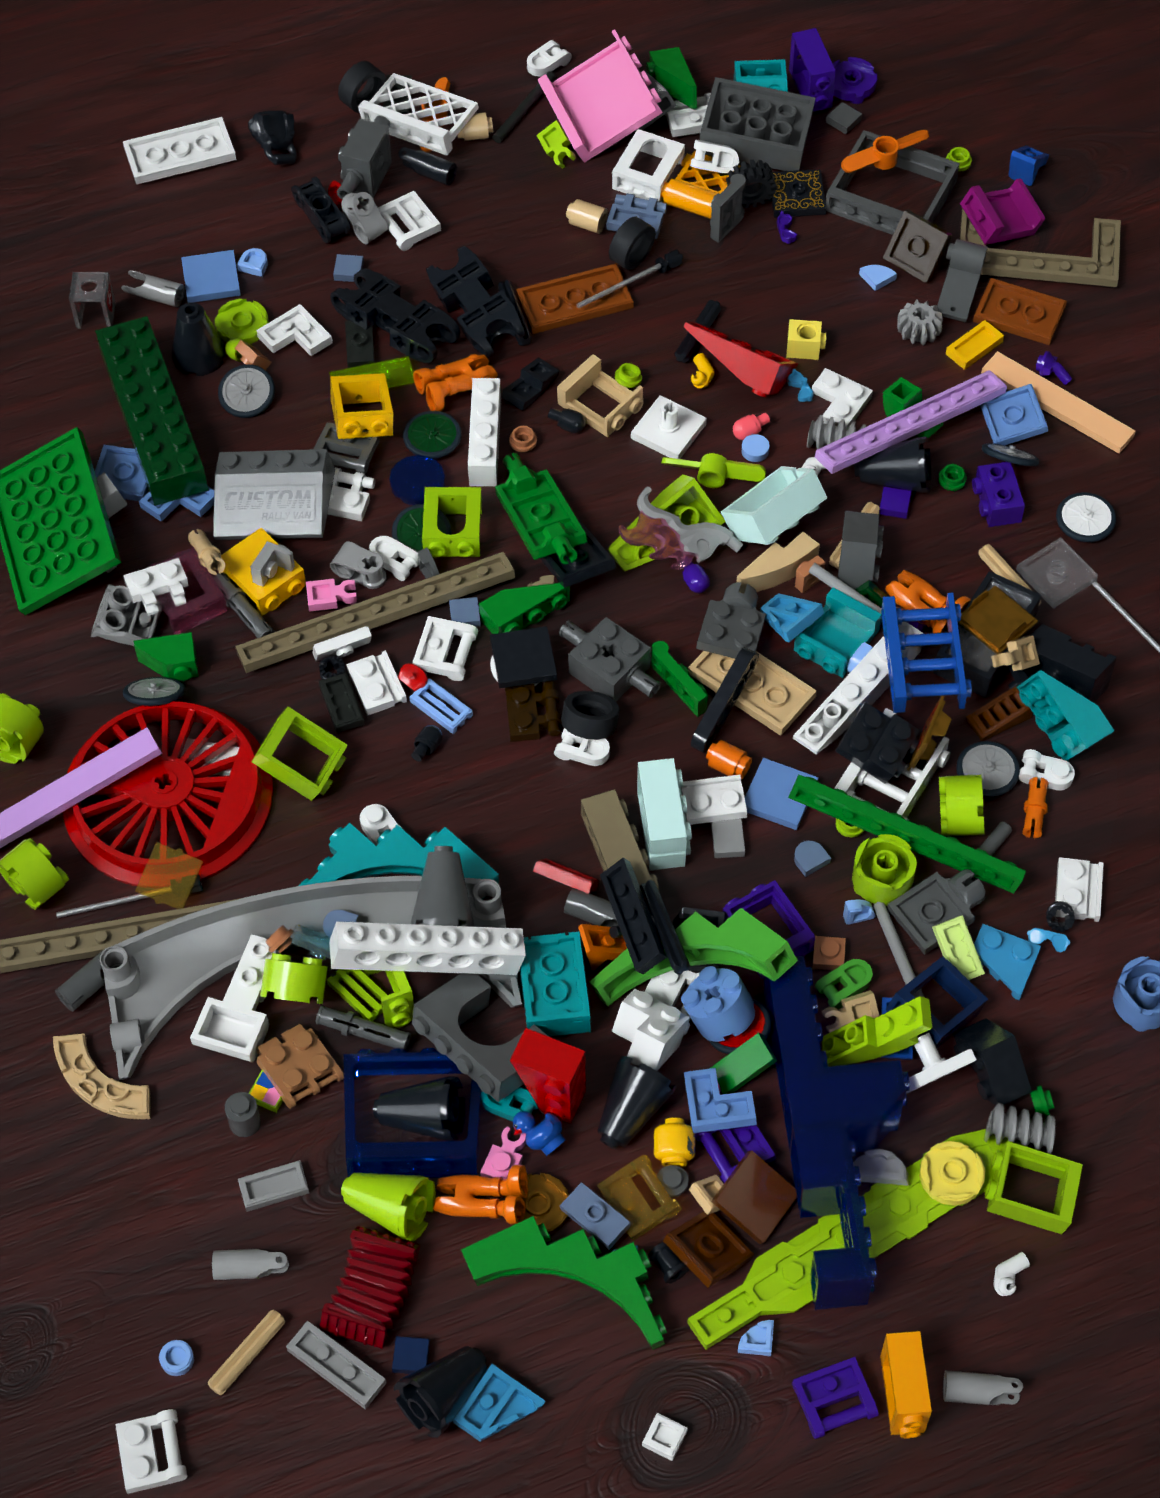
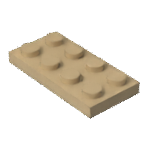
[688,651,817,736]

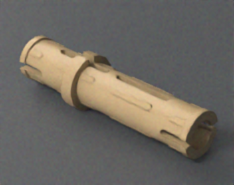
[188,529,225,575]

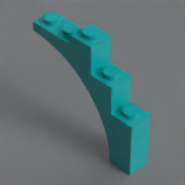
[299,822,499,900]

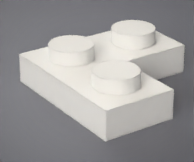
[256,304,333,356]
[812,368,873,428]

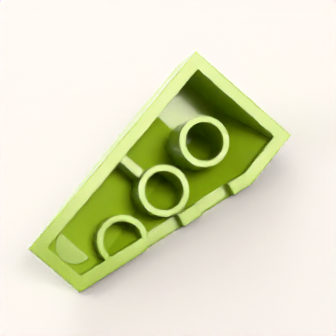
[607,474,725,572]

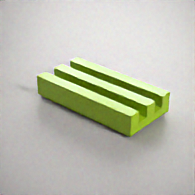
[327,969,387,1021]

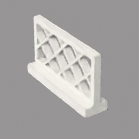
[358,73,479,156]

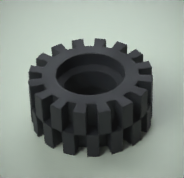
[726,159,777,208]

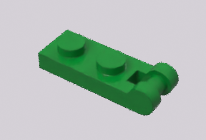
[651,641,708,717]

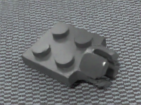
[696,582,766,659]
[888,869,986,955]

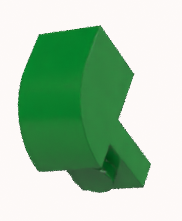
[883,377,944,438]

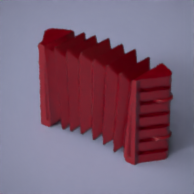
[319,1226,420,1349]

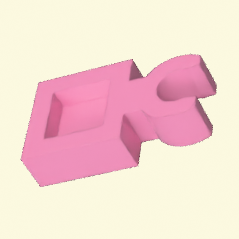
[306,579,357,612]
[480,1127,526,1179]

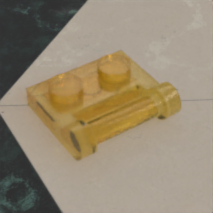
[597,1155,682,1241]

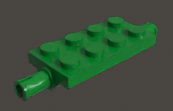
[495,453,587,564]

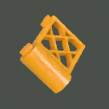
[661,151,741,219]

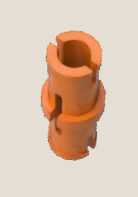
[1022,777,1049,838]

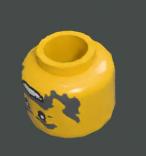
[654,1118,695,1167]

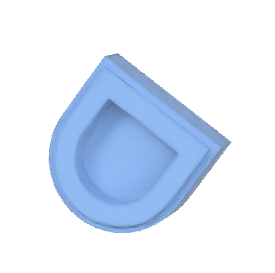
[237,248,268,277]
[847,642,873,673]

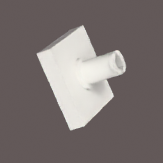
[631,395,707,459]
[899,1033,976,1095]

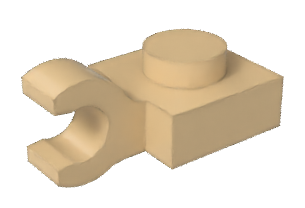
[991,636,1040,671]

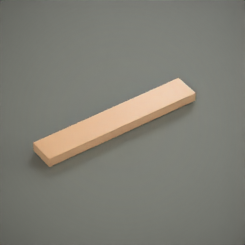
[981,351,1136,454]

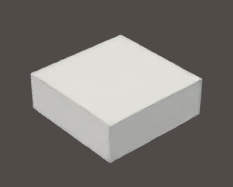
[642,1413,688,1461]

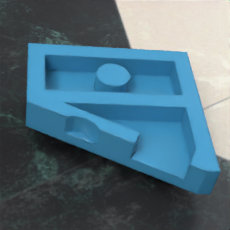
[760,593,824,642]
[453,1364,545,1442]

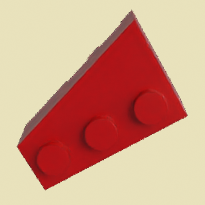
[510,1028,586,1124]

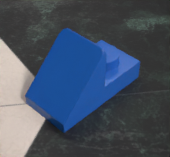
[1009,146,1049,186]

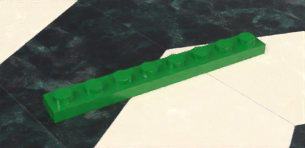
[788,774,1026,894]

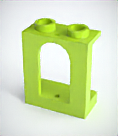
[422,487,482,557]
[363,970,414,1028]

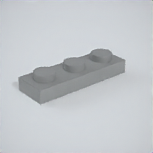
[286,1321,387,1410]

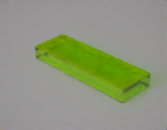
[329,356,414,388]

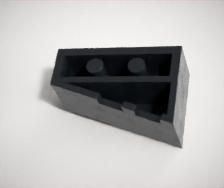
[1027,624,1117,703]

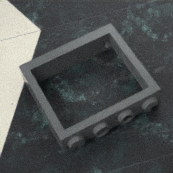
[826,130,960,235]

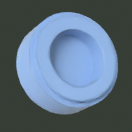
[741,434,770,462]
[159,1340,194,1376]

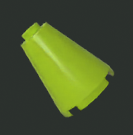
[341,1173,436,1241]

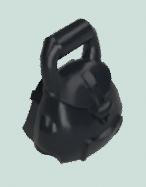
[248,111,298,165]

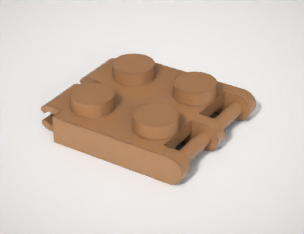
[256,1024,345,1109]

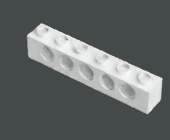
[329,921,526,975]

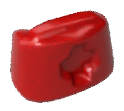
[398,663,428,691]

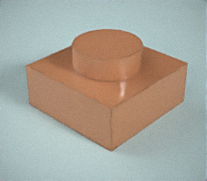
[234,340,272,370]
[795,555,825,594]
[812,936,846,971]

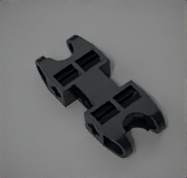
[426,246,526,358]
[330,268,460,363]

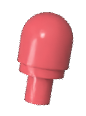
[733,412,770,440]

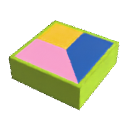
[249,1070,283,1113]

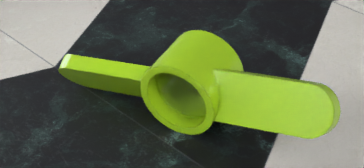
[661,453,766,488]

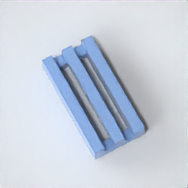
[410,678,473,734]

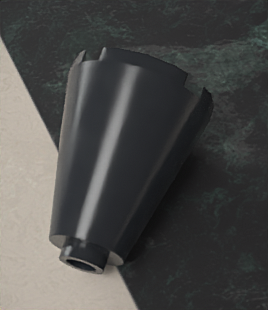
[171,303,226,376]
[854,437,932,493]
[597,1056,676,1150]
[373,1076,465,1141]
[393,1346,487,1438]

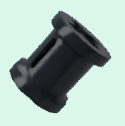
[648,1242,690,1284]

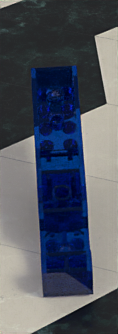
[764,955,910,1310]

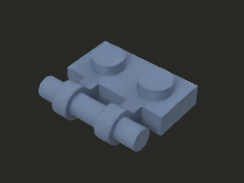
[606,193,668,239]

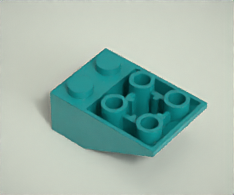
[733,59,788,92]
[1016,670,1114,761]

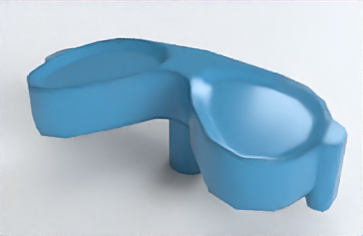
[787,369,813,402]
[1027,928,1070,953]

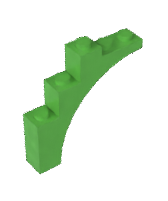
[589,908,798,1006]

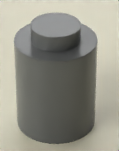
[225,1092,261,1137]

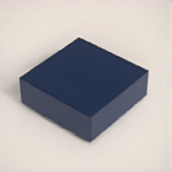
[392,1336,430,1374]

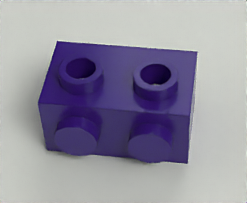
[972,462,1025,527]

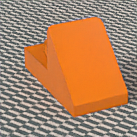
[578,924,627,971]

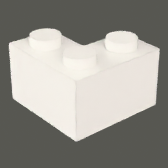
[612,989,690,1071]

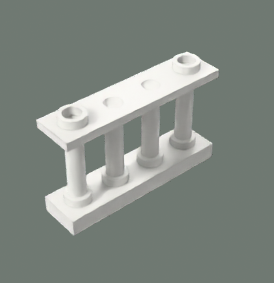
[834,708,951,821]

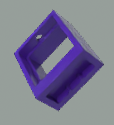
[789,28,836,111]
[723,880,816,979]

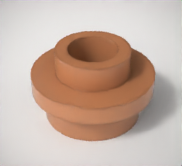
[509,426,537,452]
[265,925,294,953]

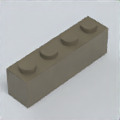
[581,789,659,890]

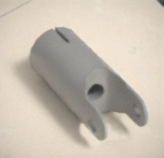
[121,270,185,307]
[212,1249,289,1280]
[943,1370,1023,1405]

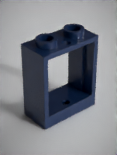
[886,956,988,1048]

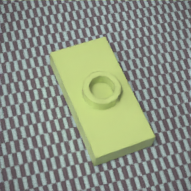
[932,915,985,980]

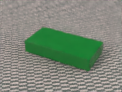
[709,1033,778,1094]

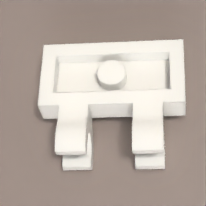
[123,558,189,616]

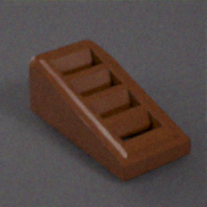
[966,686,1033,741]

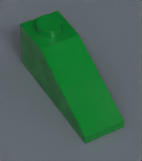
[646,47,697,109]

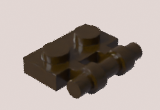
[505,681,562,742]

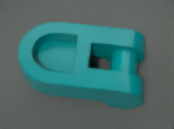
[481,1087,538,1122]

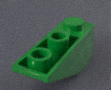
[479,583,570,634]

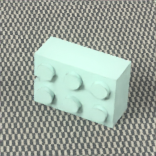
[721,466,827,545]
[637,758,692,871]

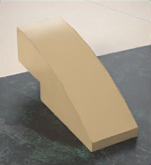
[737,532,820,593]

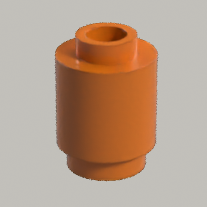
[706,740,752,779]

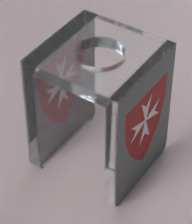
[69,272,116,329]

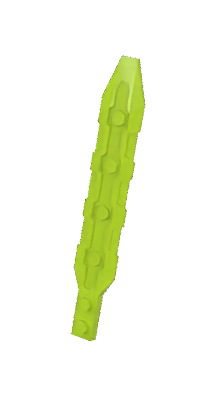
[687,1129,1021,1350]

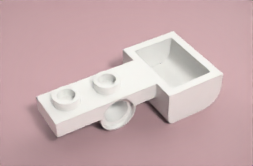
[190,934,279,1062]

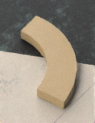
[53,1034,151,1120]

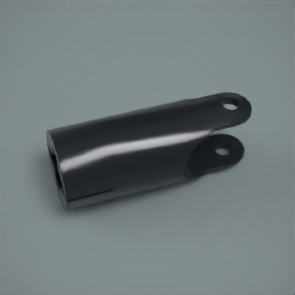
[398,147,457,185]

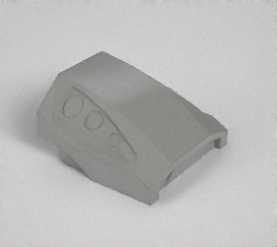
[91,584,166,646]

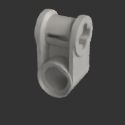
[342,192,388,244]
[330,541,387,589]

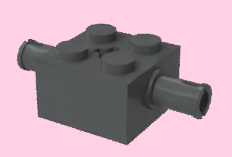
[337,116,392,200]
[559,617,661,702]

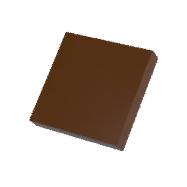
[711,1150,800,1244]
[663,1211,754,1288]

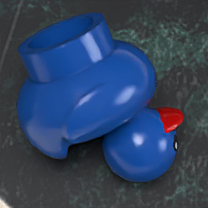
[513,1111,566,1156]

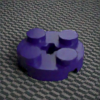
[833,57,877,104]

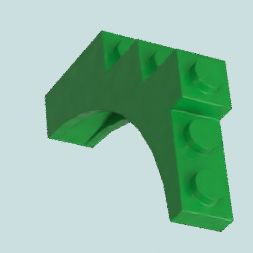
[461,1216,667,1350]

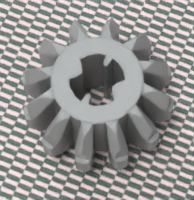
[897,299,943,346]

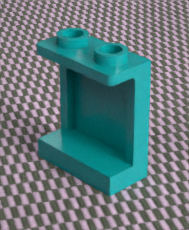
[794,587,882,678]

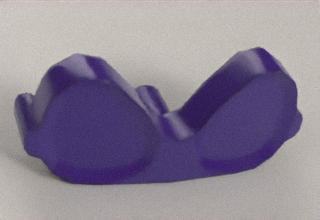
[777,211,797,244]

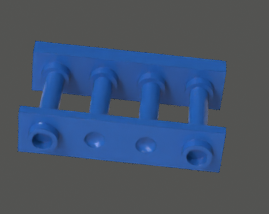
[881,593,972,713]

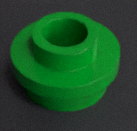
[938,464,967,491]
[1030,1085,1055,1118]

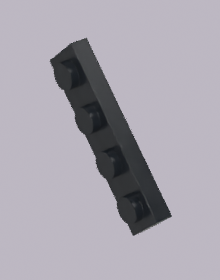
[600,858,667,974]

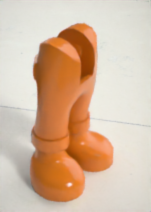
[413,354,498,412]
[885,570,971,633]
[433,1164,528,1225]

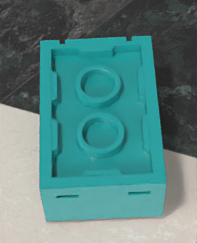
[520,931,591,1037]

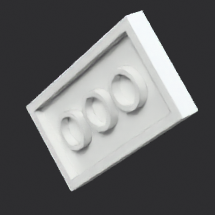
[123,117,236,185]

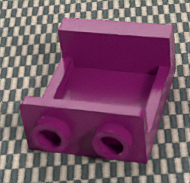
[960,178,1045,245]

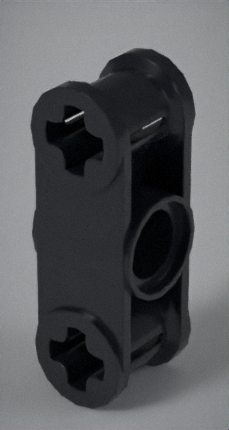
[291,176,351,244]

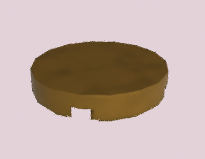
[506,1173,569,1235]

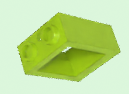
[251,706,348,801]
[985,1141,1083,1235]

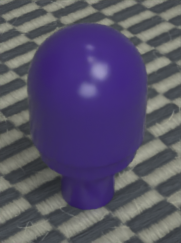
[681,558,710,593]

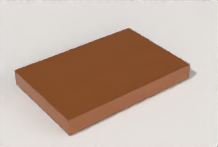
[973,278,1067,345]

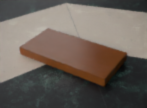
[516,263,634,334]

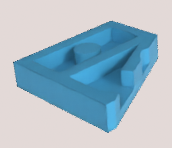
[974,924,1041,1001]

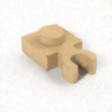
[822,990,880,1033]

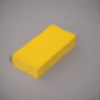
[946,320,1004,370]

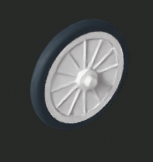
[1056,492,1116,542]

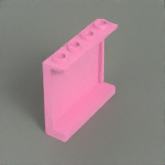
[537,29,663,163]

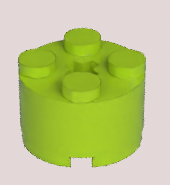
[0,693,44,764]
[939,775,984,836]
[852,834,917,906]
[0,838,69,910]
[260,953,328,1004]

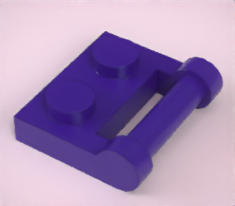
[695,1125,775,1184]
[792,1357,879,1439]

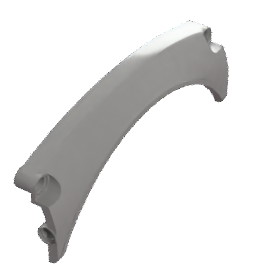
[100,876,522,1080]

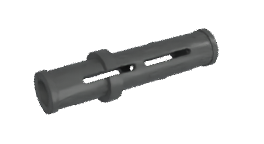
[211,572,275,638]
[315,1005,411,1052]

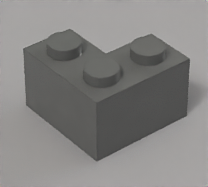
[838,511,884,590]

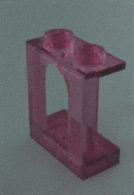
[149,547,227,634]

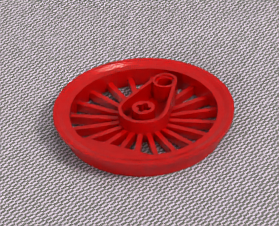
[62,701,273,889]

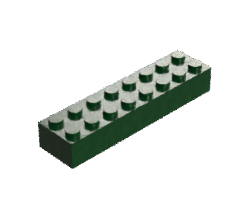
[95,316,209,506]

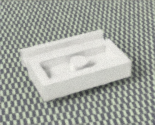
[346,651,407,716]
[681,774,747,825]
[1055,857,1103,922]

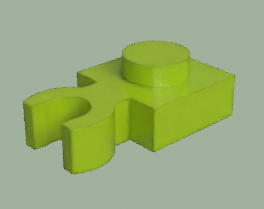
[537,120,576,169]

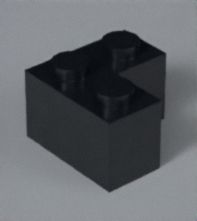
[953,1018,1032,1105]

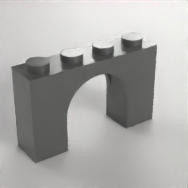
[412,973,549,1102]

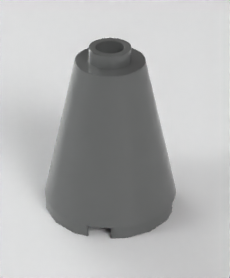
[411,846,474,927]

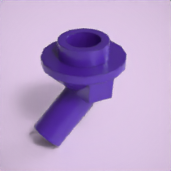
[1036,351,1072,385]

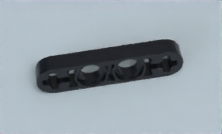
[691,647,759,753]

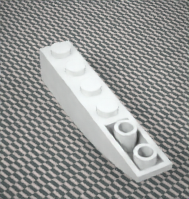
[793,622,923,755]

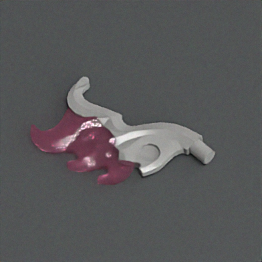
[619,486,743,570]

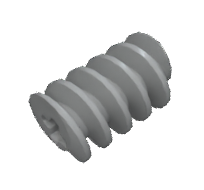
[806,414,866,449]
[984,1103,1056,1154]

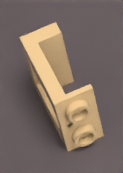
[557,354,643,437]

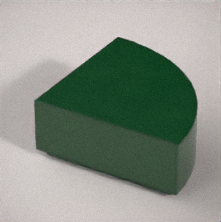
[855,580,888,607]

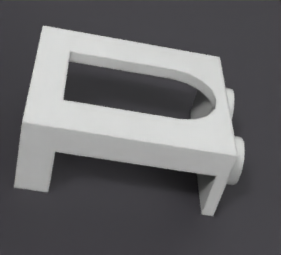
[612,129,685,202]

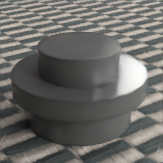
[656,1165,689,1197]

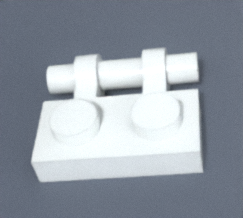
[327,467,375,522]

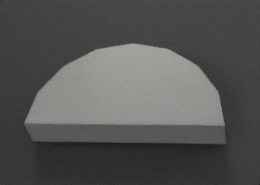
[843,1149,909,1186]

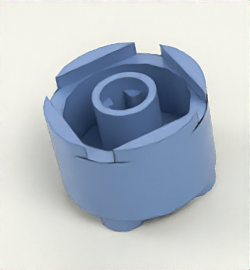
[1112,957,1160,1032]
[681,966,756,1042]

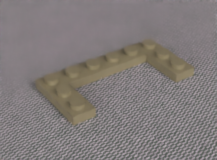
[959,208,1121,287]

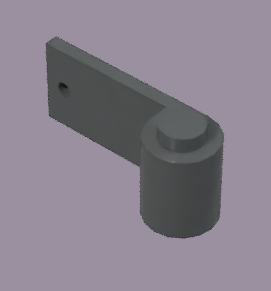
[937,239,988,322]

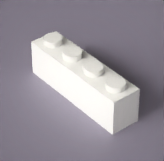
[468,378,501,486]

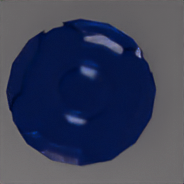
[389,455,445,505]

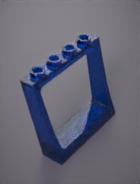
[344,1048,482,1178]

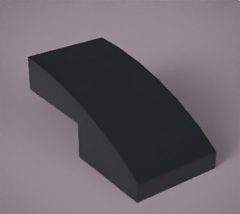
[502,357,560,411]

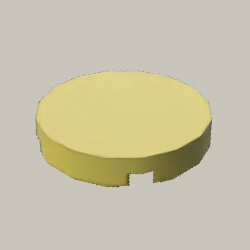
[919,1141,985,1206]

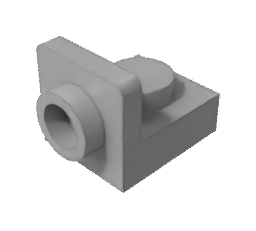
[250,541,295,587]

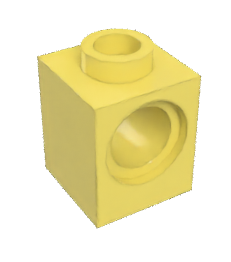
[786,319,826,360]

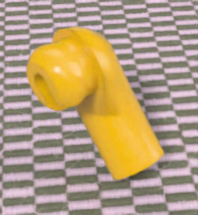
[691,353,715,389]

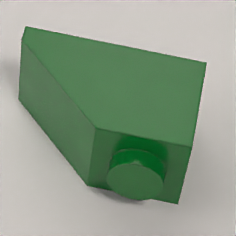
[134,632,199,681]

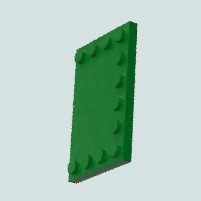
[0,427,121,615]

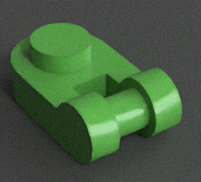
[815,959,873,1009]

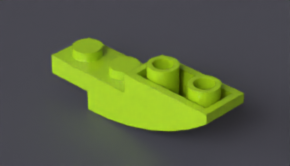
[821,996,932,1067]

